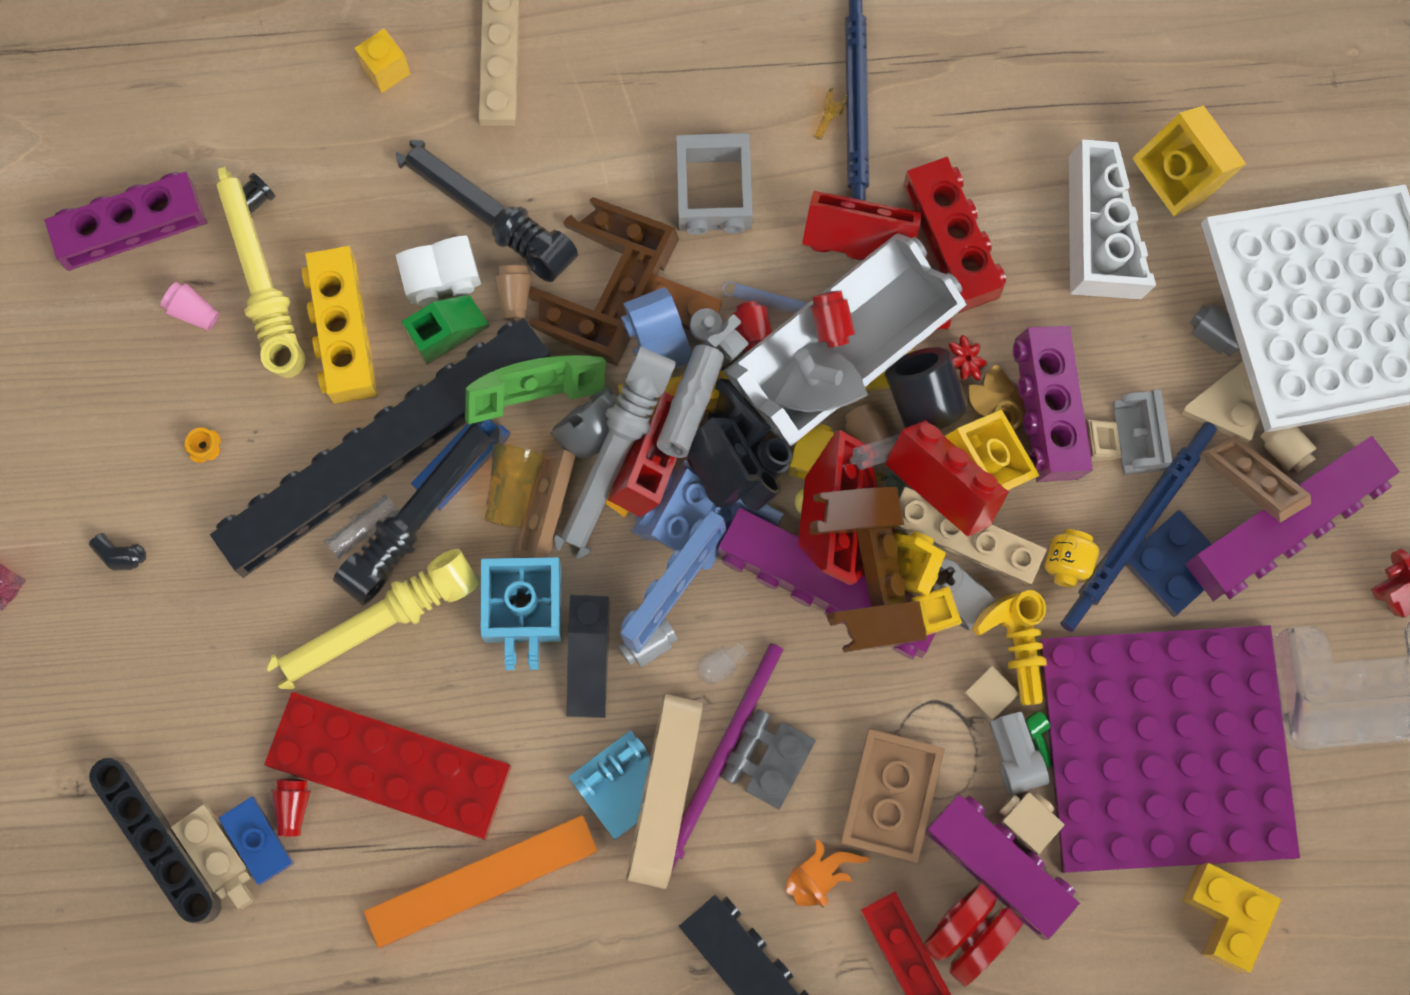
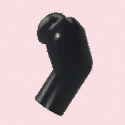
[89,533,146,571]

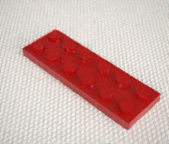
[264,692,512,840]

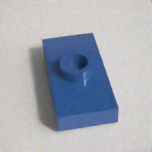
[218,797,294,885]

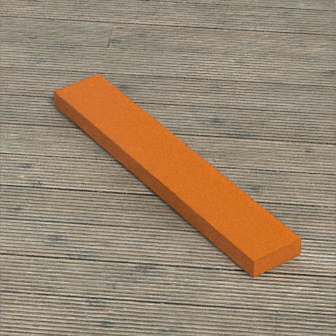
[364,815,598,948]

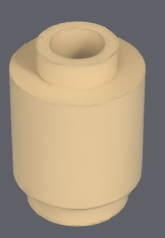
[1260,427,1317,474]

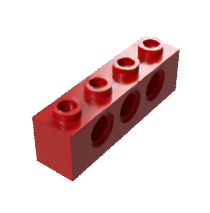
[903,156,1006,313]

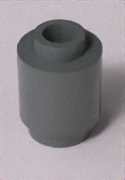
[1190,304,1239,356]

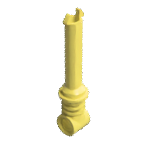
[216,167,306,378]
[267,549,479,689]

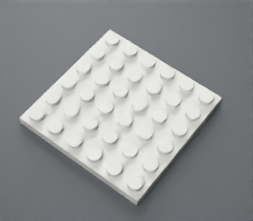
[1201,184,1410,433]

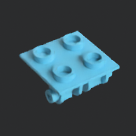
[569,730,650,840]

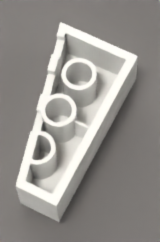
[1069,139,1156,299]

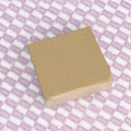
[1085,420,1122,462]

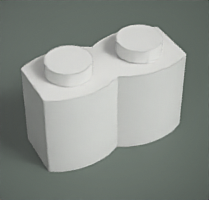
[396,235,481,306]

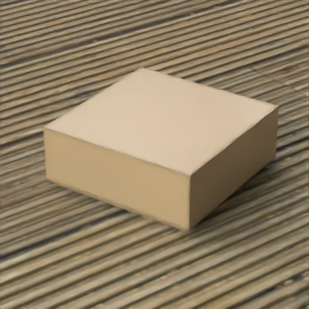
[964,666,1019,721]

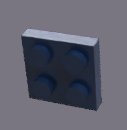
[1125,510,1212,617]

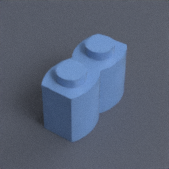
[621,287,692,369]

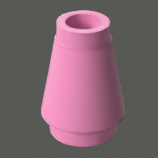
[160,282,220,331]

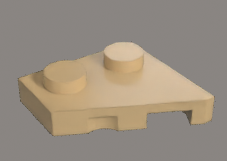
[1181,361,1261,444]

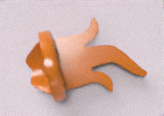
[785,839,870,908]

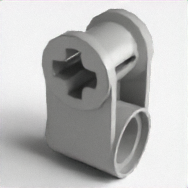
[930,559,996,631]

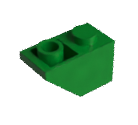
[401,295,490,365]

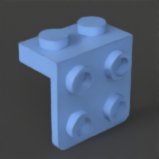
[631,467,742,570]

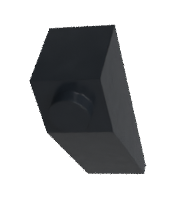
[567,595,611,718]

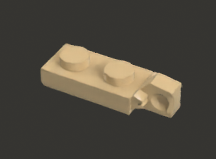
[171,804,256,910]

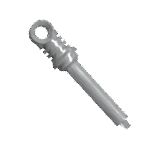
[554,346,676,559]

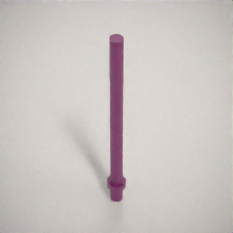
[671,643,784,873]

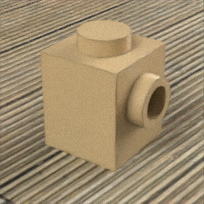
[999,792,1065,855]

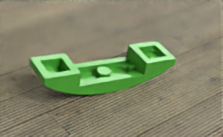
[465,355,606,424]

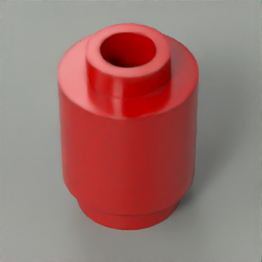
[811,290,855,348]
[731,301,772,355]

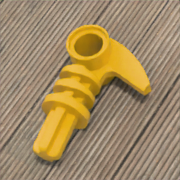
[972,590,1047,705]

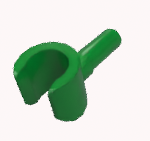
[1025,712,1053,768]

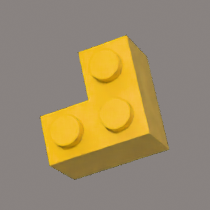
[1181,863,1282,973]

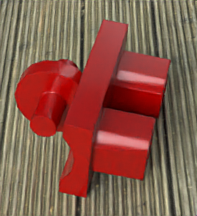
[1371,549,1410,618]

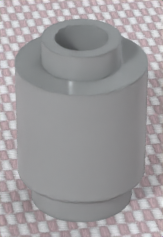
[618,618,678,668]

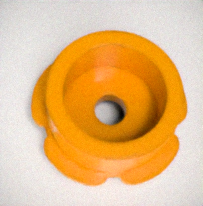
[184,427,221,463]

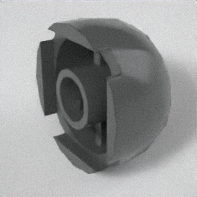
[550,386,620,458]

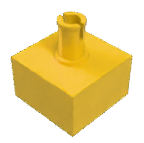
[1132,105,1246,216]

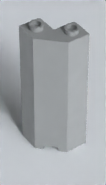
[724,233,967,446]

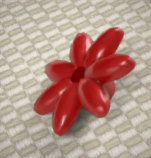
[949,335,987,381]

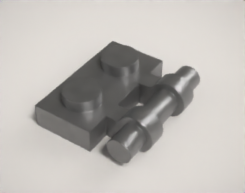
[721,709,816,810]

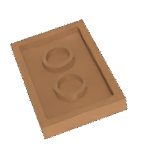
[840,729,945,864]

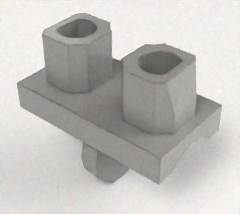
[689,308,749,368]

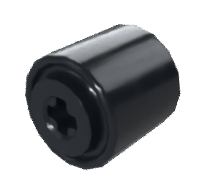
[884,347,968,430]

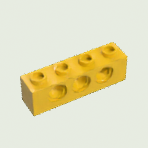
[302,246,378,404]

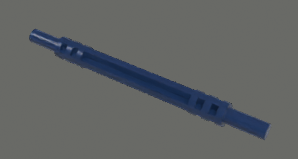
[845,0,869,201]
[1060,422,1217,632]

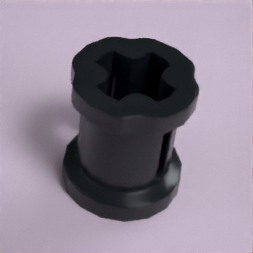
[242,173,276,218]

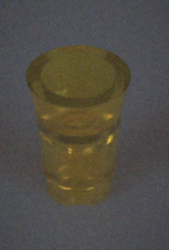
[485,444,544,528]

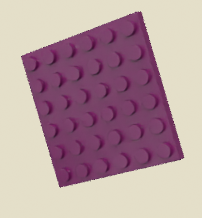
[1039,625,1300,873]

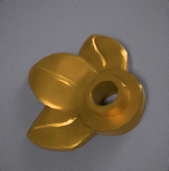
[968,364,1026,433]

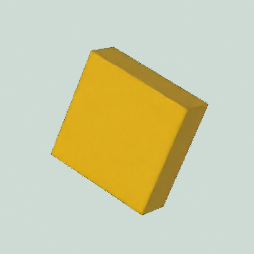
[911,586,962,636]

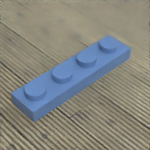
[620,511,727,654]

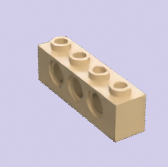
[894,487,1047,585]

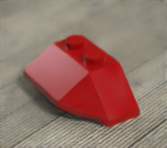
[798,430,878,585]

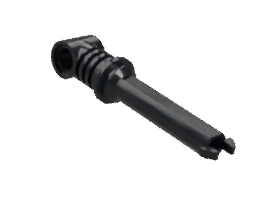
[396,140,578,282]
[333,421,501,606]

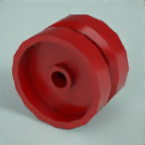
[922,882,1023,987]

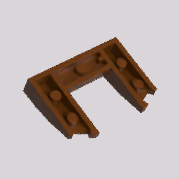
[529,197,679,366]
[810,487,927,653]

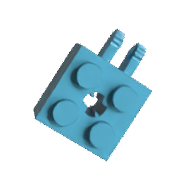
[481,557,562,670]

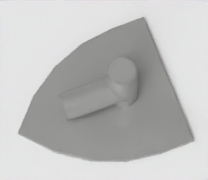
[774,344,868,412]

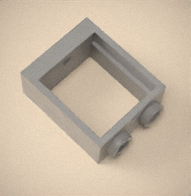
[676,133,753,235]

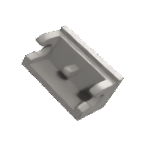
[1112,389,1172,475]

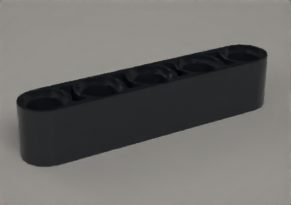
[89,758,221,924]

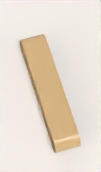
[626,694,703,889]

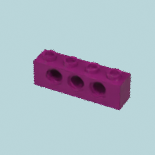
[44,171,208,271]
[1013,326,1093,482]

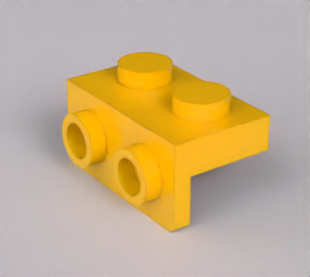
[892,528,946,596]

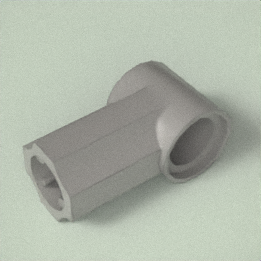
[989,711,1049,796]

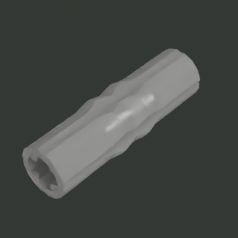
[657,345,724,458]

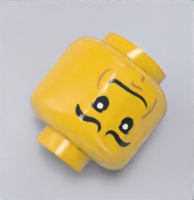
[1044,529,1100,589]

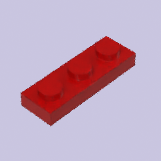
[860,891,951,995]

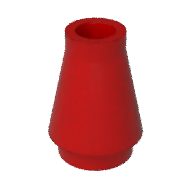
[271,779,311,837]

